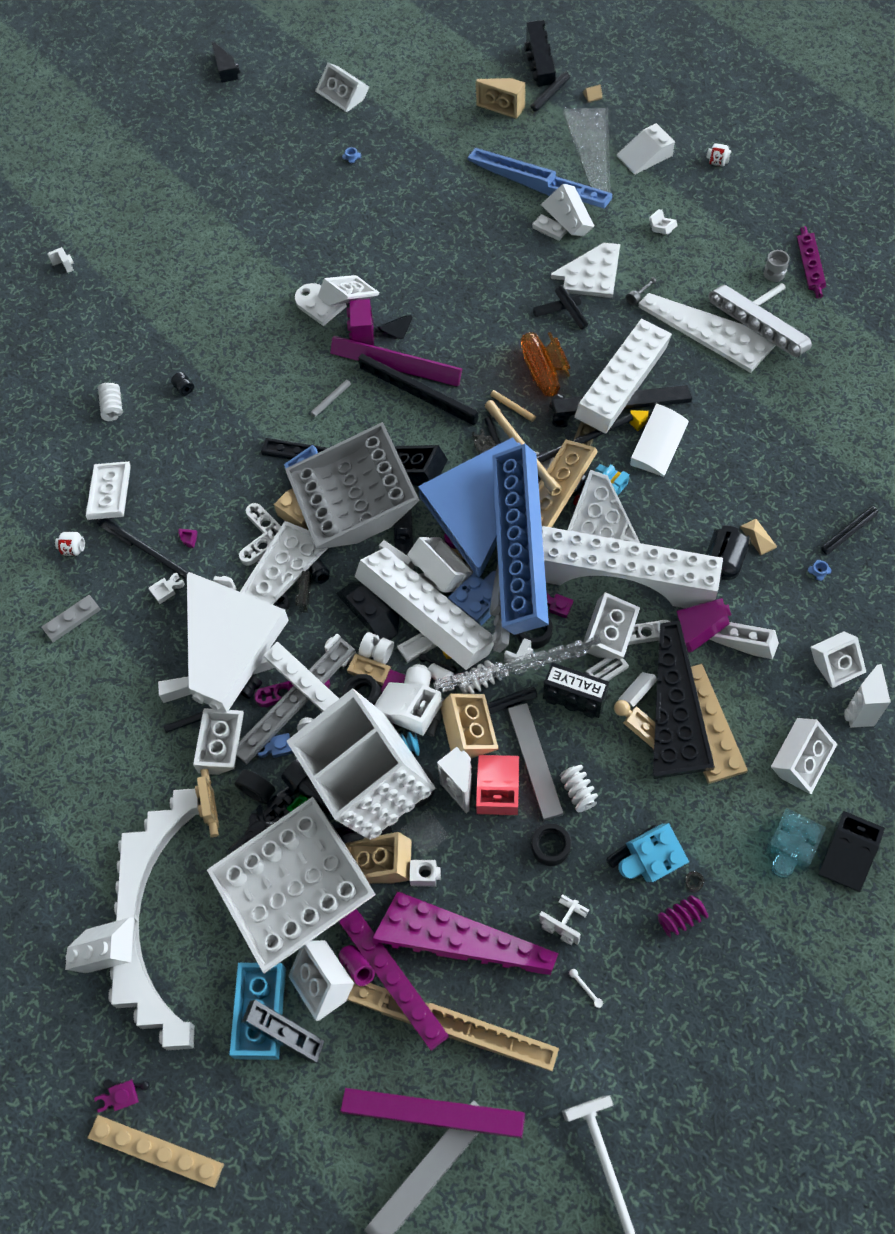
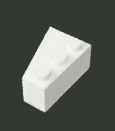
[541,184,594,236]

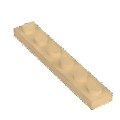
[88,1115,224,1188]

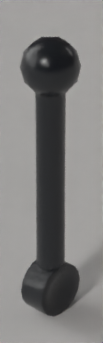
[419,654,456,673]
[103,1079,150,1090]

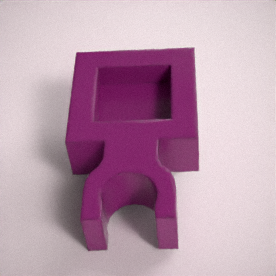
[547,594,574,619]
[94,1079,139,1113]

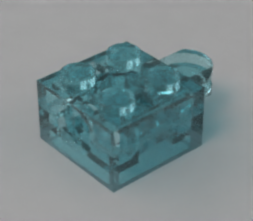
[765,808,826,879]

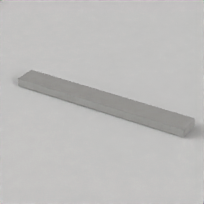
[237,637,355,765]

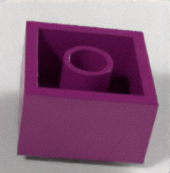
[347,299,374,346]

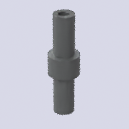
[427,698,444,737]

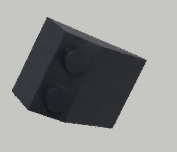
[395,445,448,486]

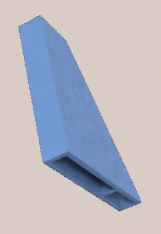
[418,437,521,577]

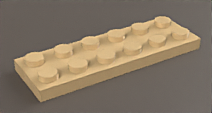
[539,440,598,528]
[691,664,748,784]

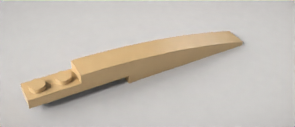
[347,977,559,1071]

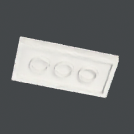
[86,462,131,520]

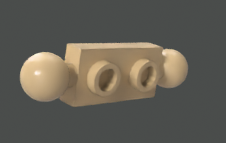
[614,700,655,749]

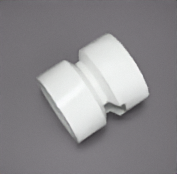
[359,632,394,664]

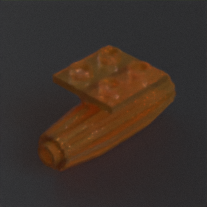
[520,332,571,397]

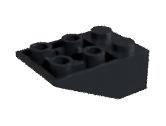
[818,811,885,892]

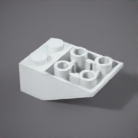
[374,682,442,736]

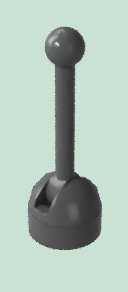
[626,277,657,306]

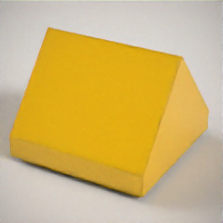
[629,410,648,431]

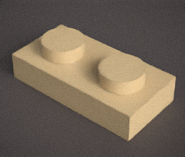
[347,654,391,686]

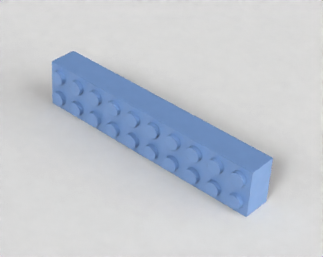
[492,444,549,635]

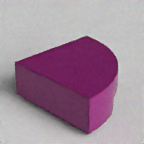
[178,529,198,548]

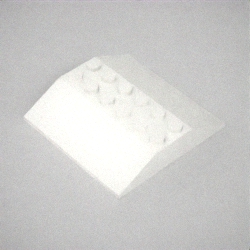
[207,797,375,974]

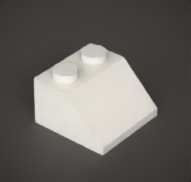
[811,632,866,688]

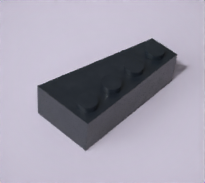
[524,20,556,87]

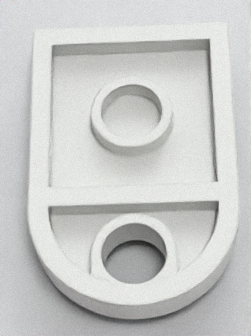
[295,283,347,326]

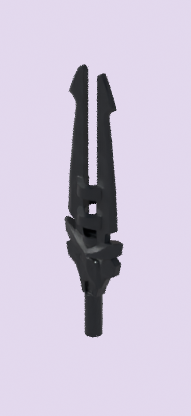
[228,787,294,853]

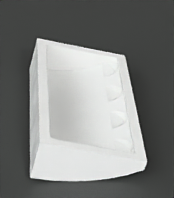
[630,403,689,477]

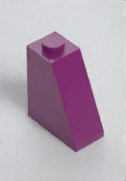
[677,598,732,653]

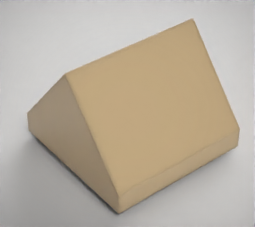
[583,85,602,102]

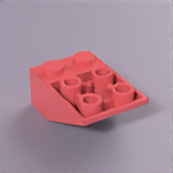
[476,755,519,815]

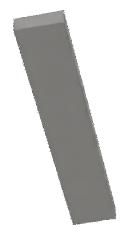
[508,703,563,821]

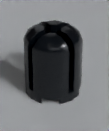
[705,525,751,580]

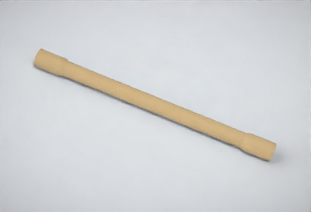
[485,400,561,496]

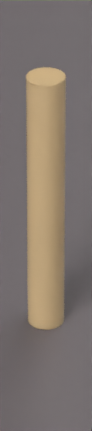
[490,390,536,422]

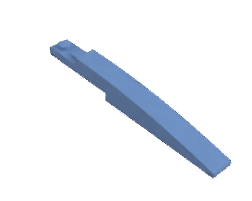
[467,148,612,208]

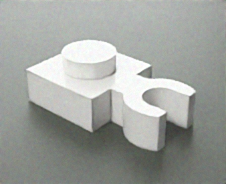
[149,573,185,604]

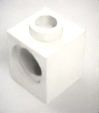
[410,860,441,886]

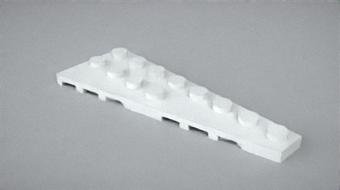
[638,293,776,373]
[240,521,328,605]

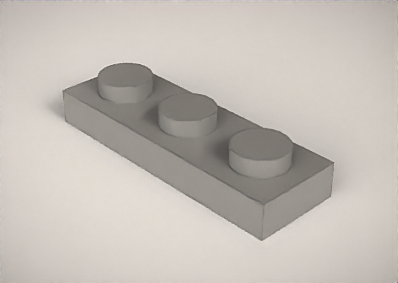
[42,595,101,642]

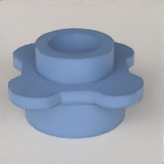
[342,147,361,163]
[808,560,831,581]

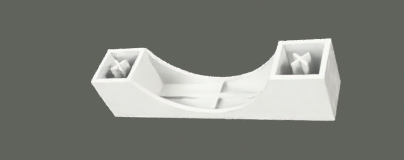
[542,526,723,608]

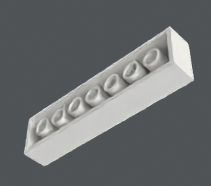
[575,319,672,434]
[355,548,494,670]

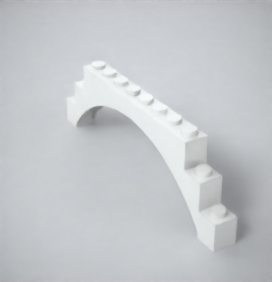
[109,789,201,1050]

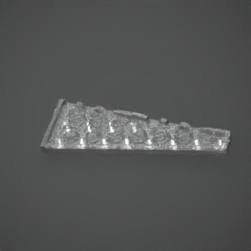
[563,108,611,193]
[433,635,601,692]

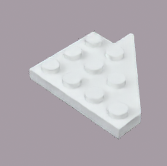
[551,243,620,298]
[568,470,640,543]

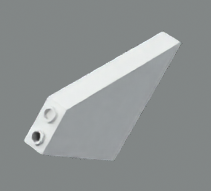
[187,572,289,712]

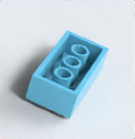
[230,963,286,1060]

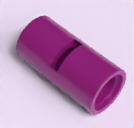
[338,945,375,986]

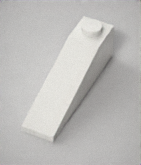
[709,622,779,659]

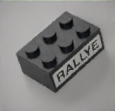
[543,662,610,718]

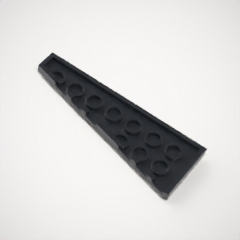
[653,620,715,779]

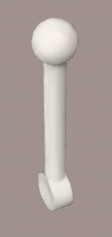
[569,969,603,1008]

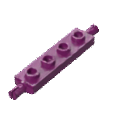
[797,226,826,298]

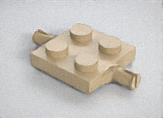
[195,769,219,837]

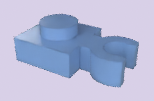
[258,733,293,758]

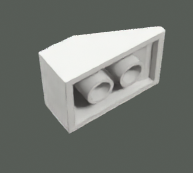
[617,123,675,175]

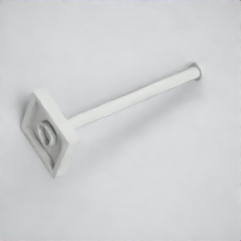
[562,1096,635,1234]

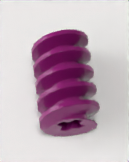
[658,895,708,938]

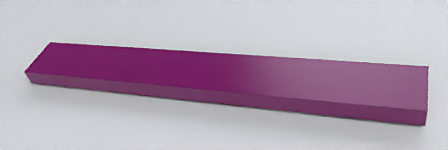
[330,336,462,386]
[341,1088,525,1139]

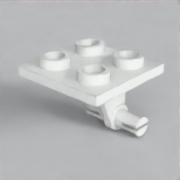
[539,895,589,945]

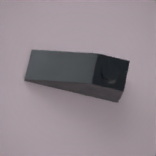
[212,42,240,83]

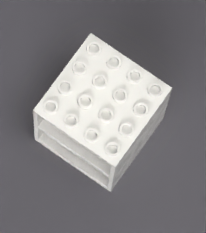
[287,688,436,840]

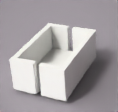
[407,537,474,592]

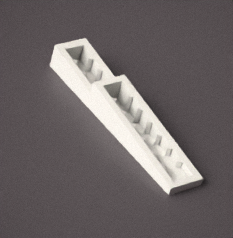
[158,658,275,703]

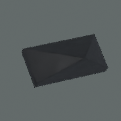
[377,315,412,339]

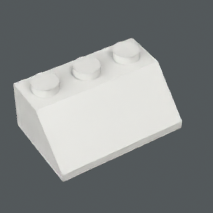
[316,63,369,112]
[317,275,379,306]
[580,592,640,659]
[844,664,890,728]
[193,708,244,775]
[771,718,837,794]
[437,747,472,813]
[65,917,133,973]
[288,940,354,1021]

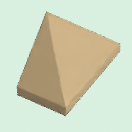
[740,519,777,555]

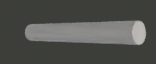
[310,379,351,417]

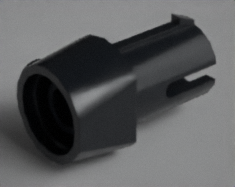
[281,759,328,812]

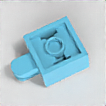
[618,823,689,882]

